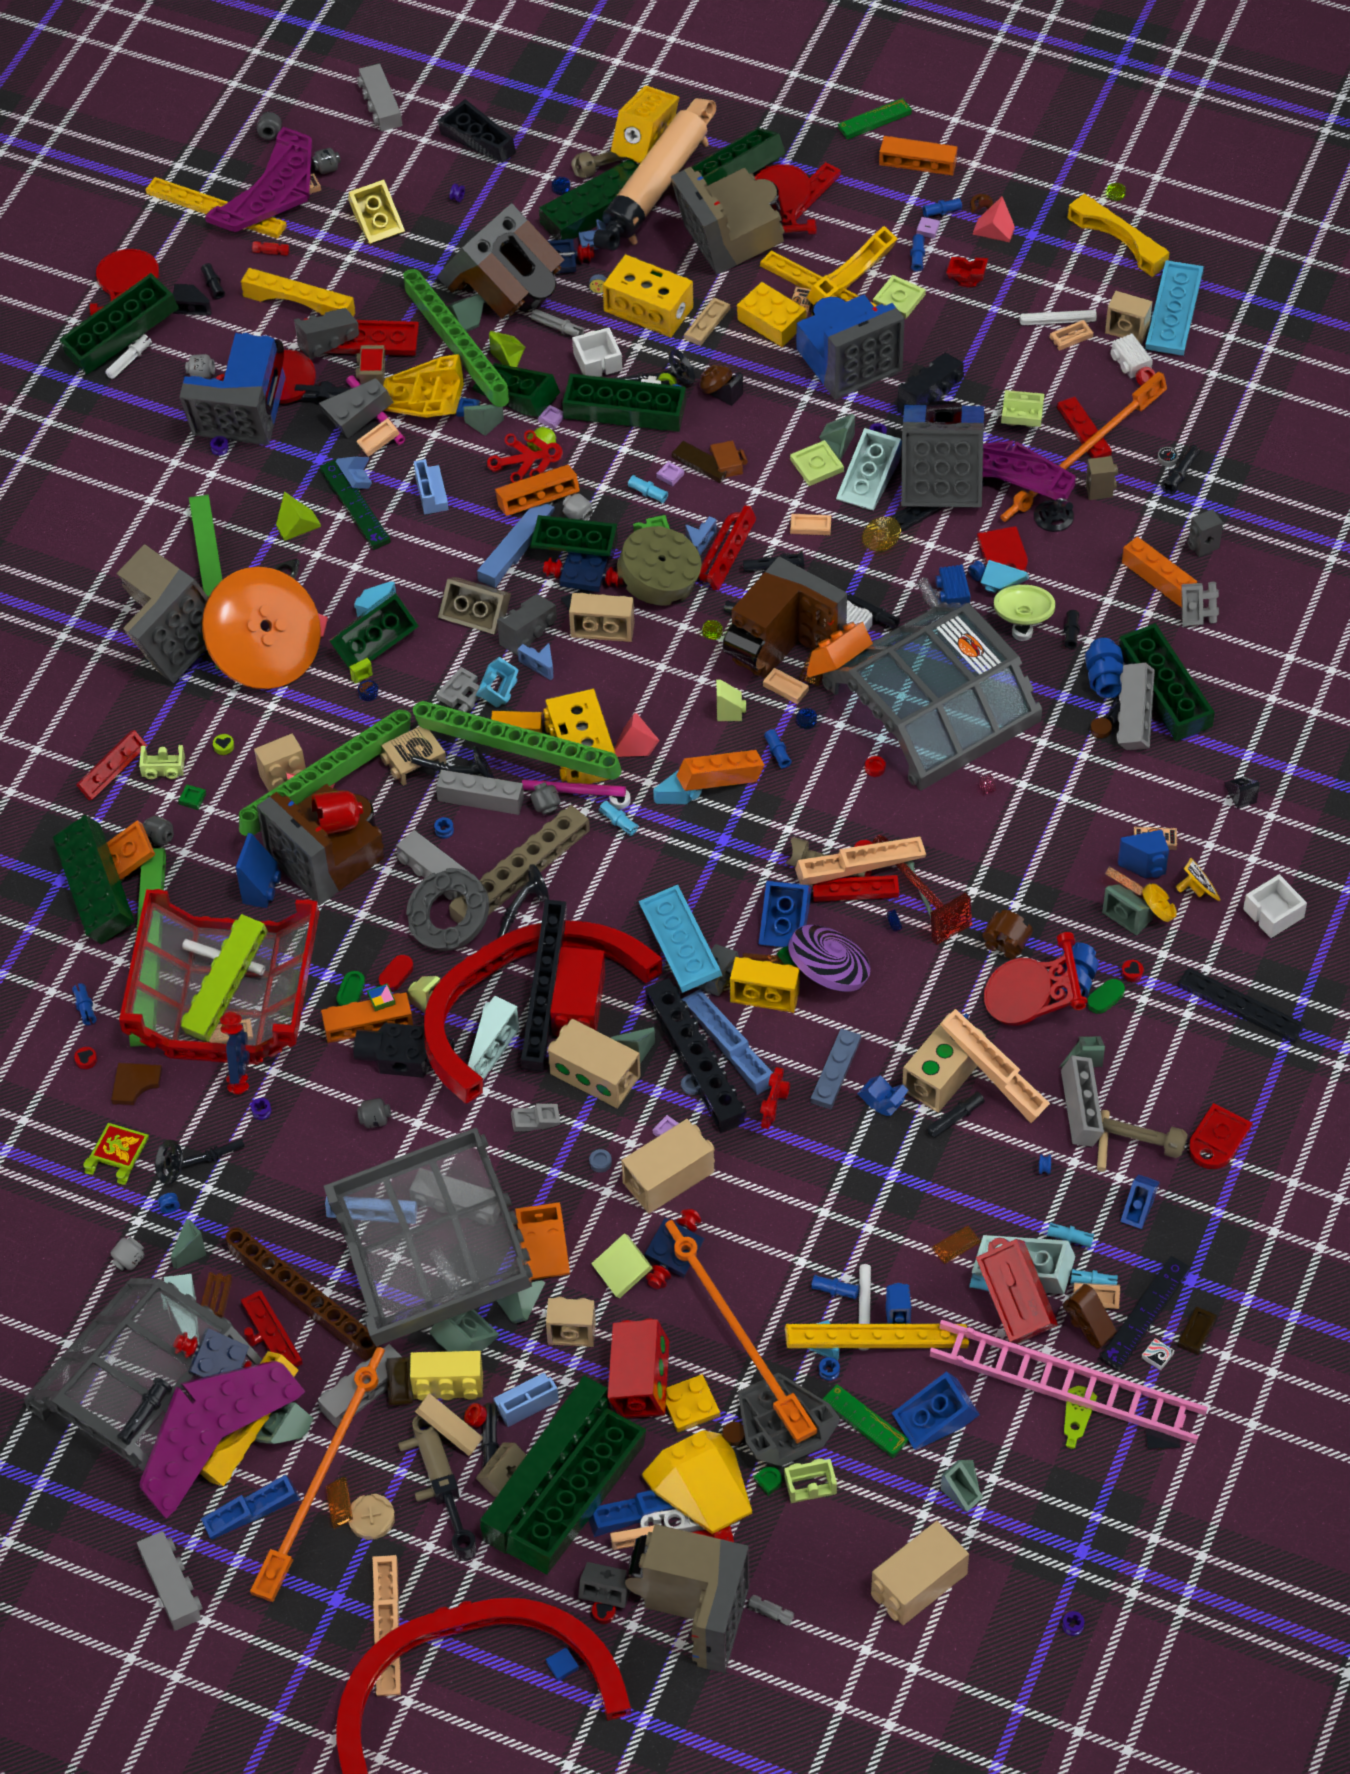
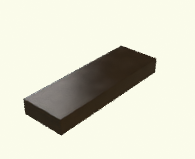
[672,441,727,483]

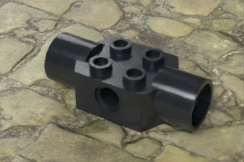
[354,1023,454,1078]

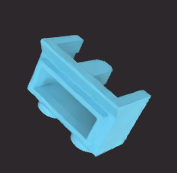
[476,657,519,707]

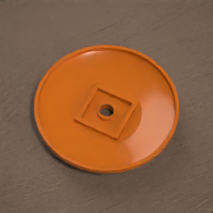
[202,567,321,689]

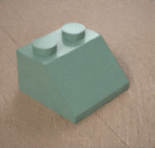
[1102,884,1153,936]
[429,1309,500,1352]

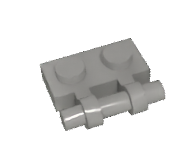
[1181,582,1219,626]
[436,667,481,712]

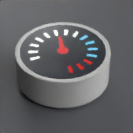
[1158,447,1178,467]

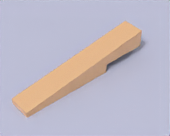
[795,837,926,885]
[940,1009,1050,1123]
[373,1555,401,1697]

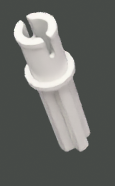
[106,334,152,379]

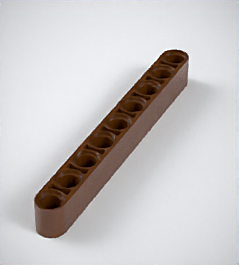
[226,1227,378,1360]

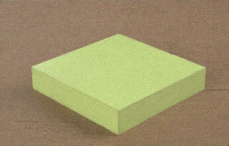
[873,275,926,319]
[790,440,844,486]
[591,1233,653,1298]

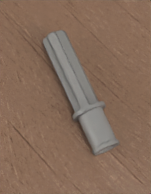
[531,309,584,337]

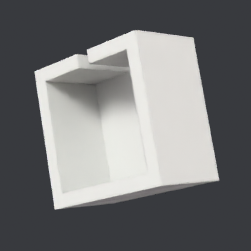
[572,327,622,377]
[1243,874,1307,938]

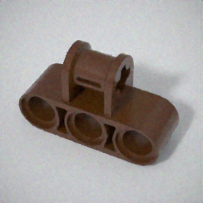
[1063,1284,1116,1349]

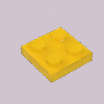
[666,1374,720,1433]

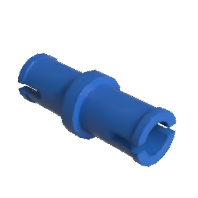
[922,198,962,218]
[910,234,926,272]
[764,729,791,768]
[72,983,97,1025]
[811,1275,859,1300]

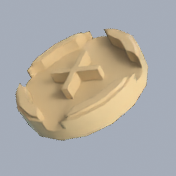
[348,1494,395,1540]

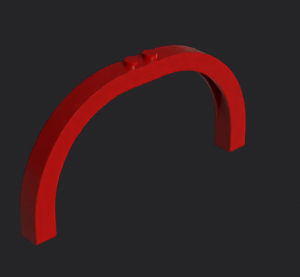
[424,920,662,1104]
[336,1598,631,1774]

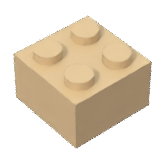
[1105,291,1152,344]
[254,733,306,792]
[546,1297,596,1347]

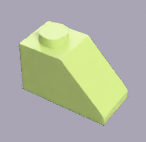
[716,680,746,721]
[408,976,440,1013]

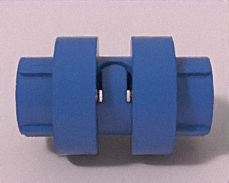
[1085,638,1124,698]
[1053,942,1099,1002]

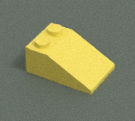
[348,180,405,244]

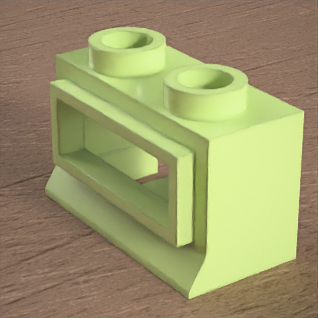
[139,745,185,779]
[784,1459,837,1503]

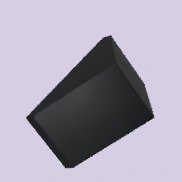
[709,373,743,406]
[1224,776,1260,809]

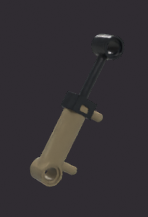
[398,1415,477,1561]

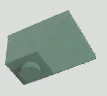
[255,1402,314,1444]

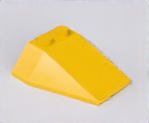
[383,354,464,417]
[642,1430,752,1534]

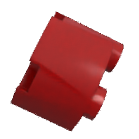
[946,257,988,287]

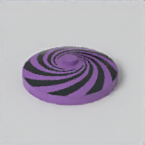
[788,925,870,992]

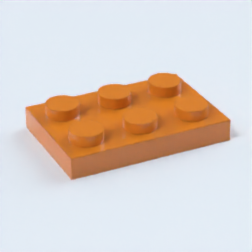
[107,820,155,880]

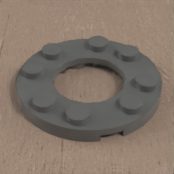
[406,868,489,951]

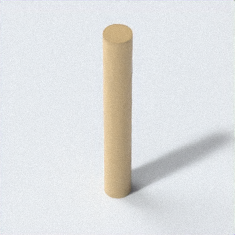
[1097,1110,1110,1172]

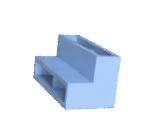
[414,459,449,515]
[493,1373,559,1427]

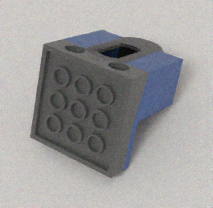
[796,295,905,400]
[180,333,286,445]
[901,401,984,507]

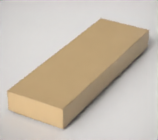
[684,297,730,346]
[415,1393,483,1456]

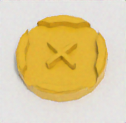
[1142,883,1177,922]

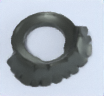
[274,559,300,579]

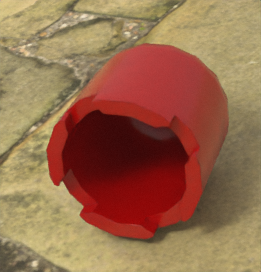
[311,790,363,835]

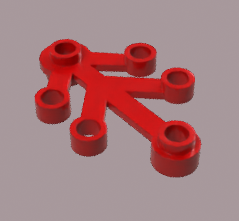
[487,430,563,483]
[760,1067,790,1129]

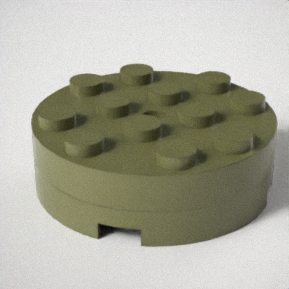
[617,526,701,605]

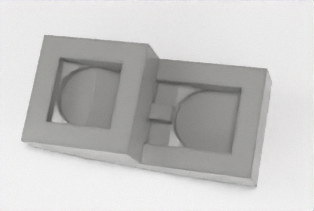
[511,1104,561,1132]

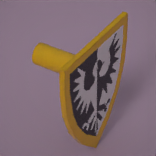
[1176,858,1220,901]

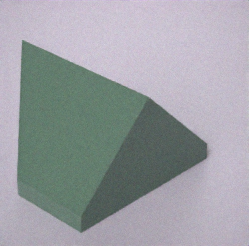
[446,294,484,332]
[463,404,504,436]
[819,414,855,461]
[611,1027,655,1064]
[1059,1036,1105,1067]
[171,1219,206,1269]
[496,1280,545,1324]
[941,1460,983,1512]

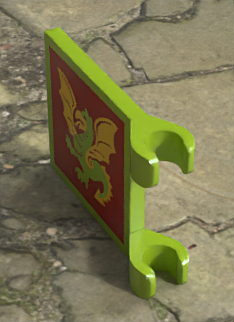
[84,1123,149,1185]

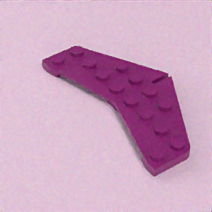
[205,127,312,232]
[983,441,1076,500]
[140,1361,305,1518]

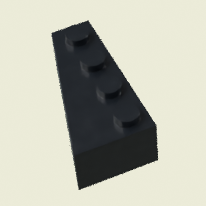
[437,99,516,163]
[897,352,964,415]

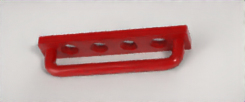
[698,505,756,590]

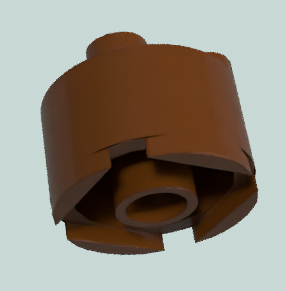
[982,910,1033,960]

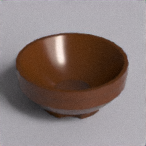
[700,364,733,394]

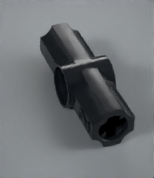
[295,381,352,405]

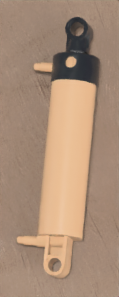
[593,98,716,251]

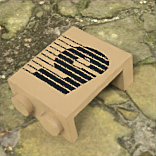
[380,726,446,786]

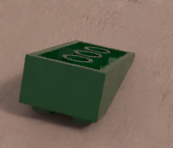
[472,363,560,417]
[329,591,419,670]

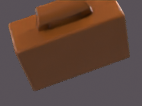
[710,441,748,478]

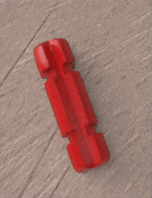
[252,241,290,256]

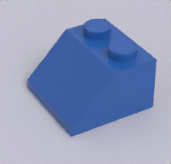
[1118,830,1169,879]

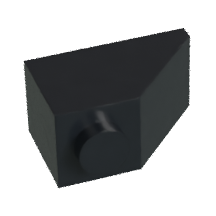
[173,284,212,316]

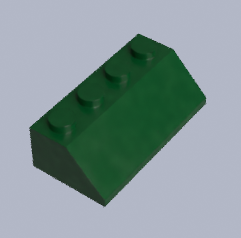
[531,515,618,557]

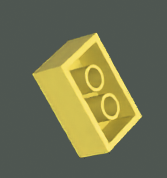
[410,1351,483,1401]

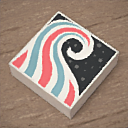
[1142,1338,1174,1371]

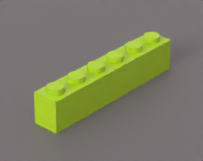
[181,914,268,1042]

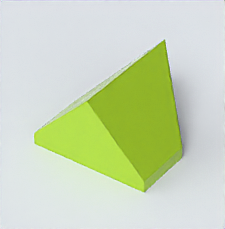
[489,331,526,367]
[276,491,321,541]

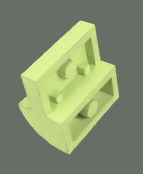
[1001,390,1044,427]

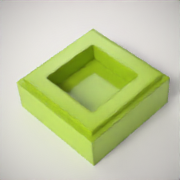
[350,658,373,684]

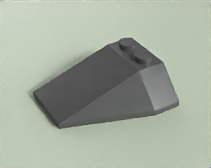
[738,1373,840,1466]

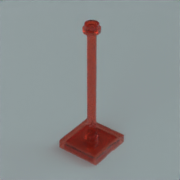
[872,835,972,945]

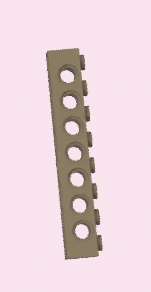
[449,805,590,924]

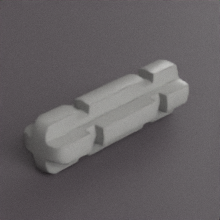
[748,1595,794,1625]

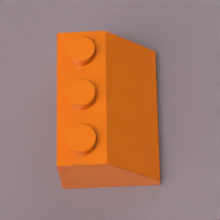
[807,622,873,677]

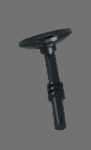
[615,349,695,385]
[1034,498,1074,532]
[411,746,495,779]
[496,864,549,939]
[155,1138,245,1184]

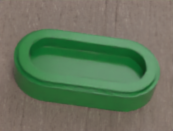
[337,971,365,1006]
[1087,979,1125,1014]

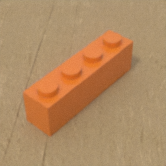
[879,136,958,176]
[495,464,580,516]
[1122,536,1197,608]
[676,750,765,791]
[321,992,413,1043]

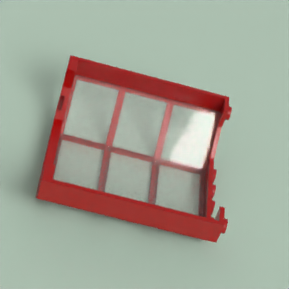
[119,889,319,1065]

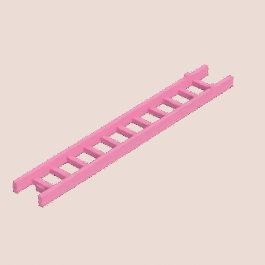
[929,1320,1208,1444]

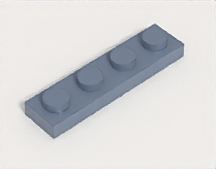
[811,1029,861,1109]

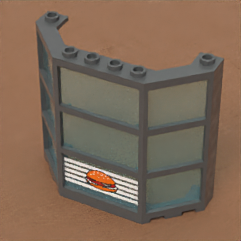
[822,602,1042,791]

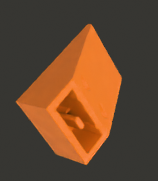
[515,1202,570,1280]

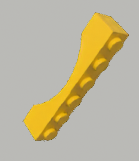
[1068,194,1169,277]
[806,226,898,306]
[241,268,355,317]
[200,1351,298,1486]

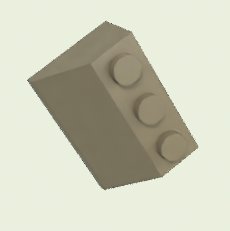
[438,577,511,634]

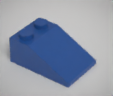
[236,833,281,908]
[759,881,812,948]
[892,1371,980,1450]

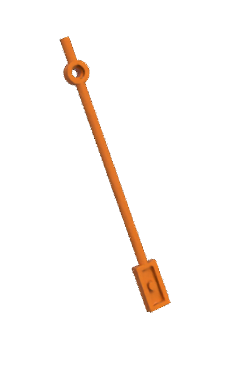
[1000,372,1167,522]
[665,1220,817,1444]
[250,1347,385,1602]

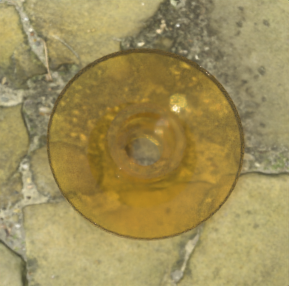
[862,516,901,552]

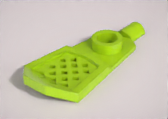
[1064,1386,1097,1449]

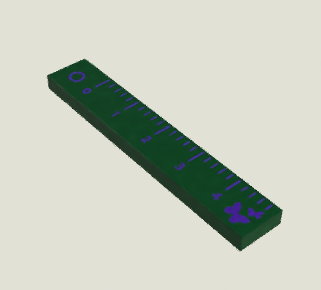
[320,459,391,550]

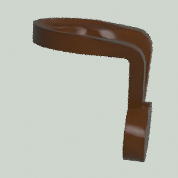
[970,194,993,213]

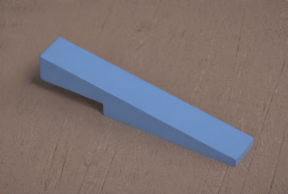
[477,503,555,588]
[682,989,773,1095]

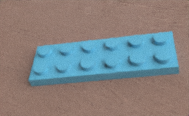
[1145,260,1204,356]
[639,885,722,993]

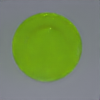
[1107,183,1126,201]
[702,620,723,640]

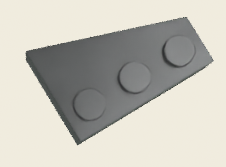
[294,308,359,360]
[319,378,393,438]
[497,594,557,656]

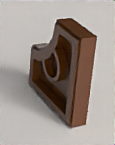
[111,1063,162,1105]

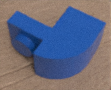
[857,1075,909,1116]

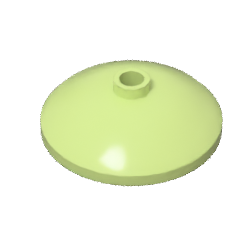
[994,585,1055,625]

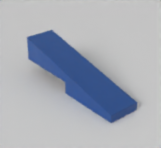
[201,1474,300,1540]
[588,1490,676,1537]

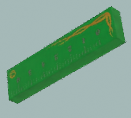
[838,98,912,140]
[822,1384,908,1458]

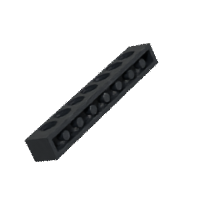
[521,899,567,1072]
[645,978,747,1133]

